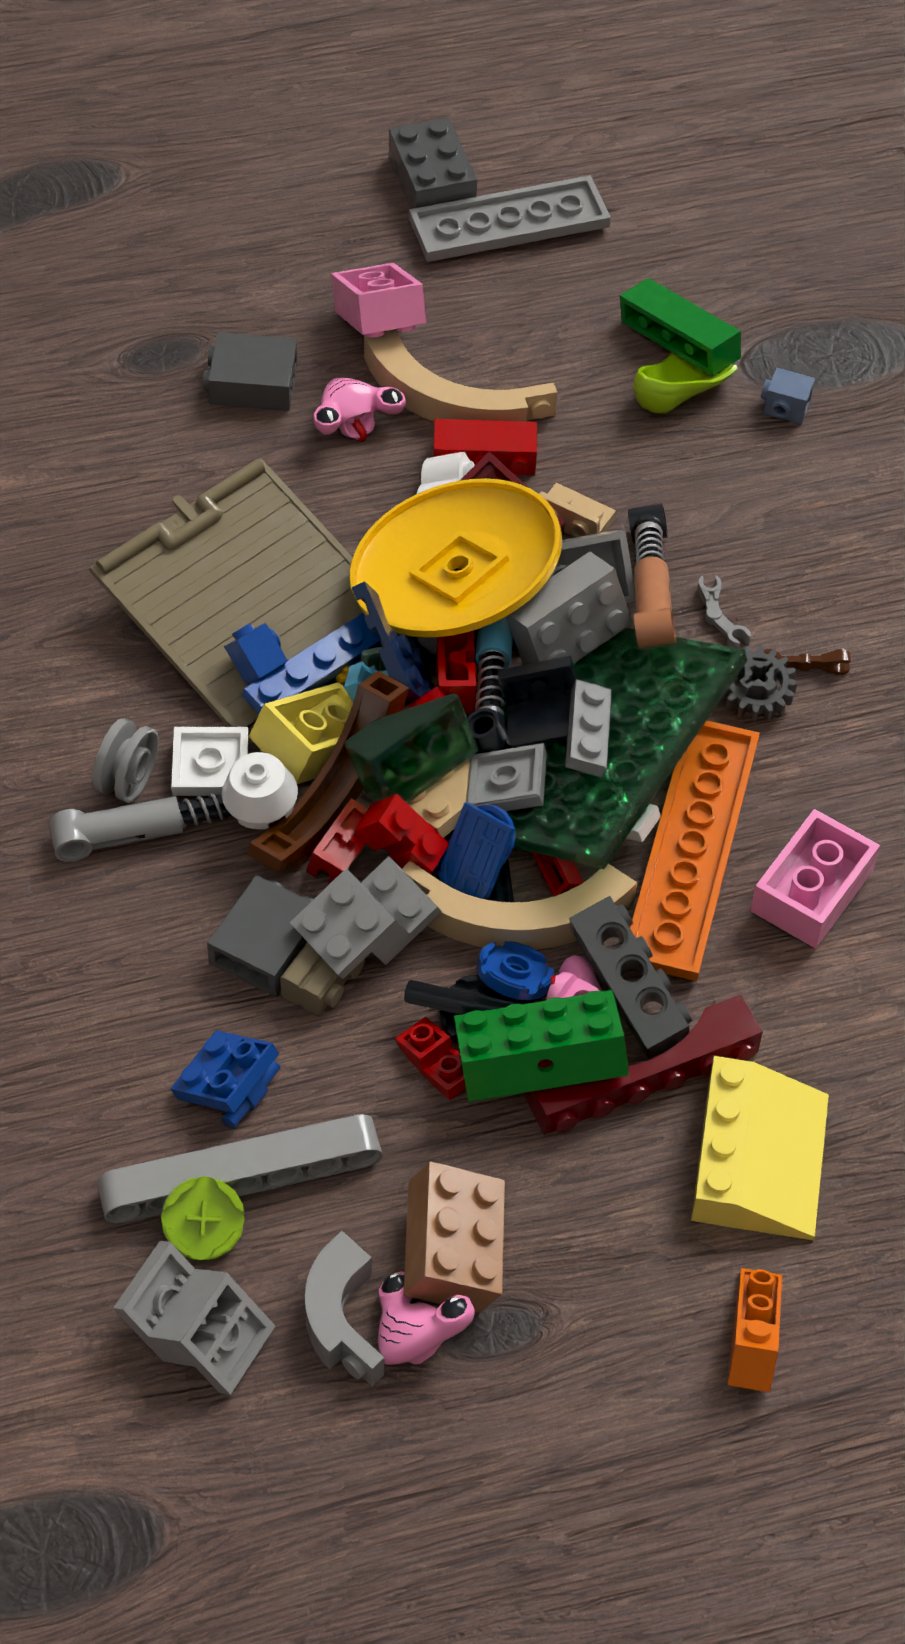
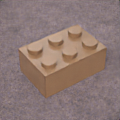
[404,1161,505,1313]

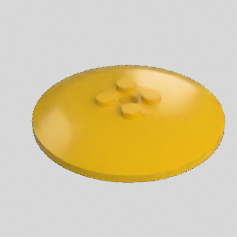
[350,478,562,637]

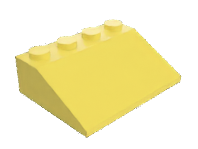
[691,1056,829,1241]

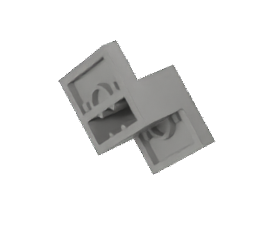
[290,856,442,979]
[113,1241,275,1395]

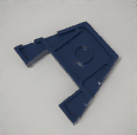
[352,581,435,704]

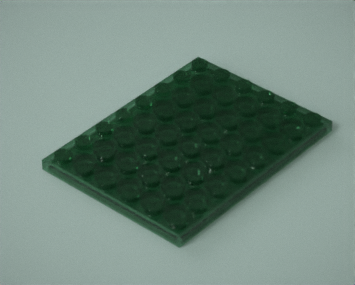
[451,628,748,869]

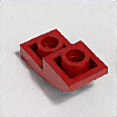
[395,1017,466,1101]

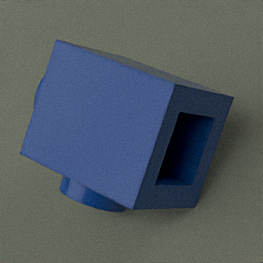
[224,623,288,684]

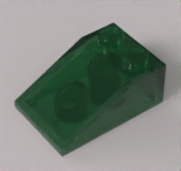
[344,693,479,804]

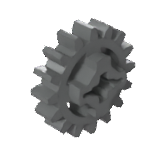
[717,645,798,721]

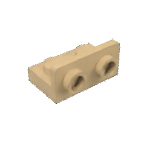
[539,483,616,538]

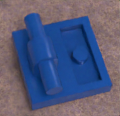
[170,1030,280,1129]

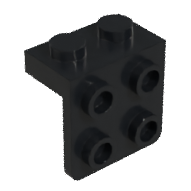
[498,656,579,749]

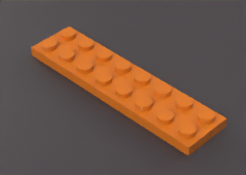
[630,716,760,981]

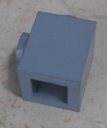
[761,368,815,424]

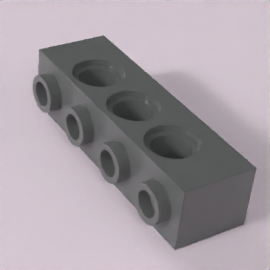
[569,896,692,1060]

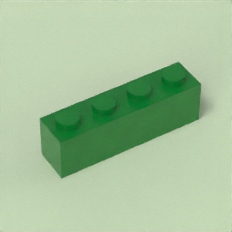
[620,278,741,376]

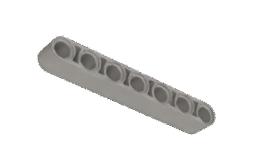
[97,1114,383,1224]

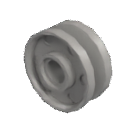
[92,718,159,803]

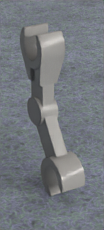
[697,575,751,652]

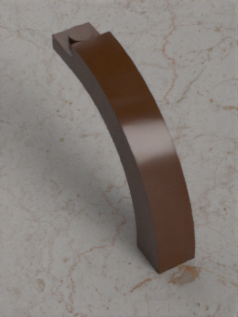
[248,671,409,873]

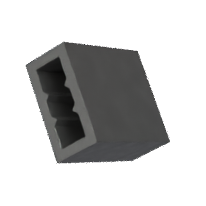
[203,332,298,411]
[207,875,313,997]

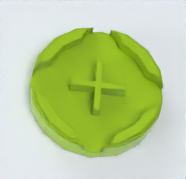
[161,1176,245,1260]

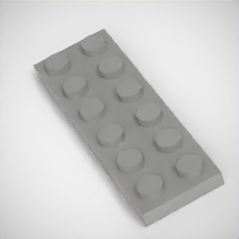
[409,175,611,262]

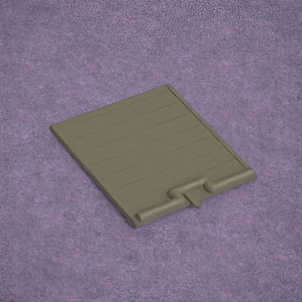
[90,458,363,728]

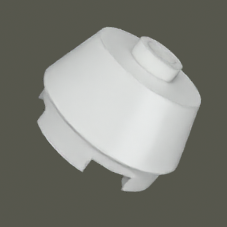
[222,752,298,829]

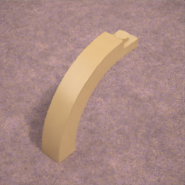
[364,329,557,422]
[402,861,637,950]

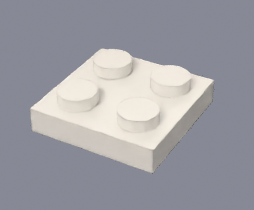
[171,727,249,796]

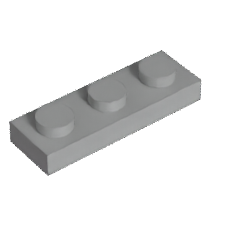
[565,679,611,777]

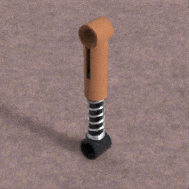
[628,504,676,649]

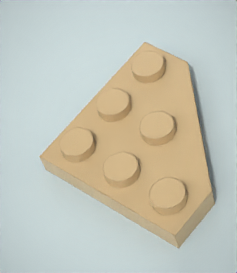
[368,722,476,838]

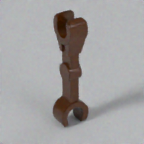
[764,649,851,675]

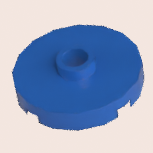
[476,941,554,1000]

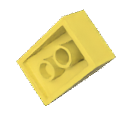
[249,682,353,784]

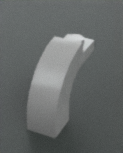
[305,1231,384,1386]

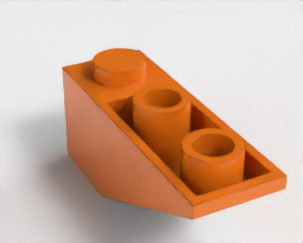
[728,1268,782,1392]

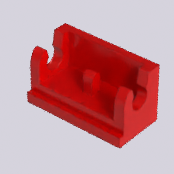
[305,798,368,884]

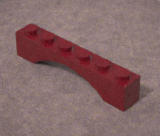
[524,995,763,1135]

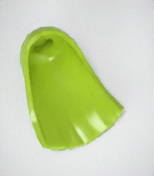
[633,352,738,413]

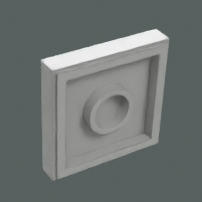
[467,743,547,811]

